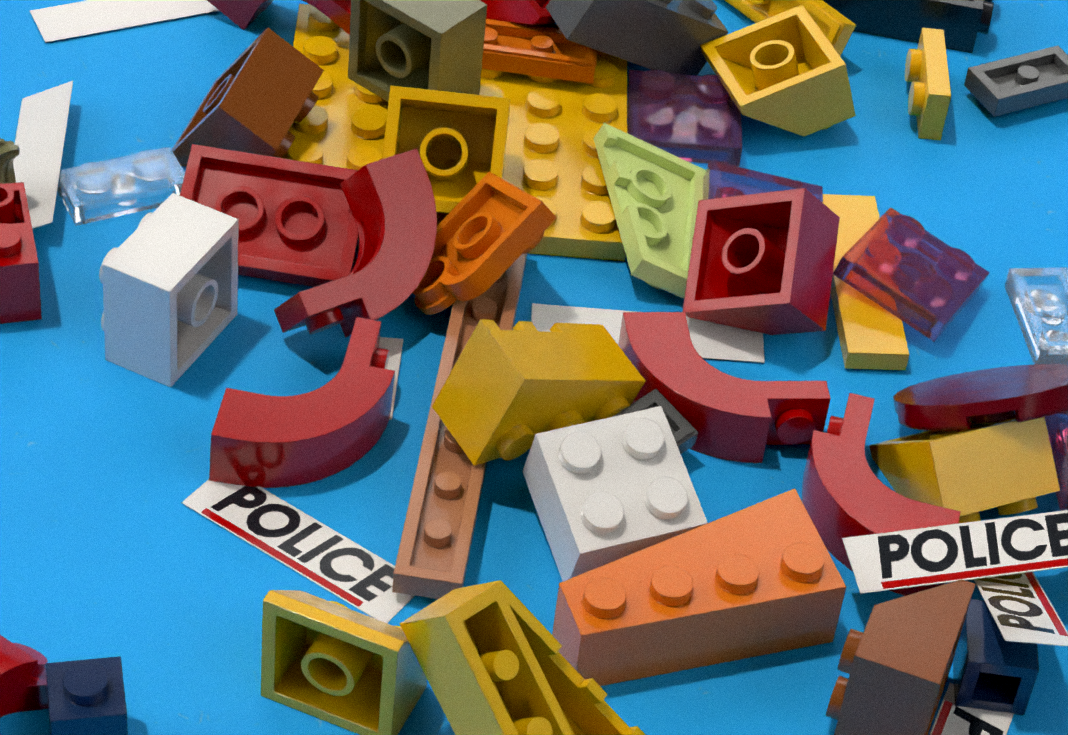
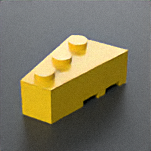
[432,319,645,466]
[400,580,645,735]

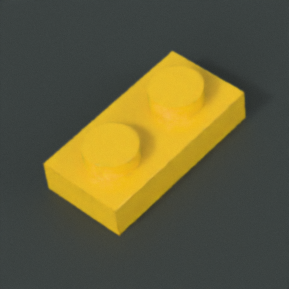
[905,28,951,140]

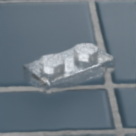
[57,146,185,226]
[1005,267,1068,365]

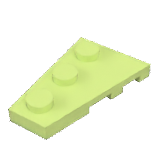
[593,123,707,299]

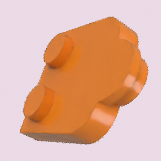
[412,171,557,315]

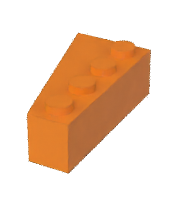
[552,488,846,686]

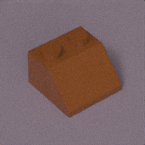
[167,28,324,166]
[826,579,976,735]

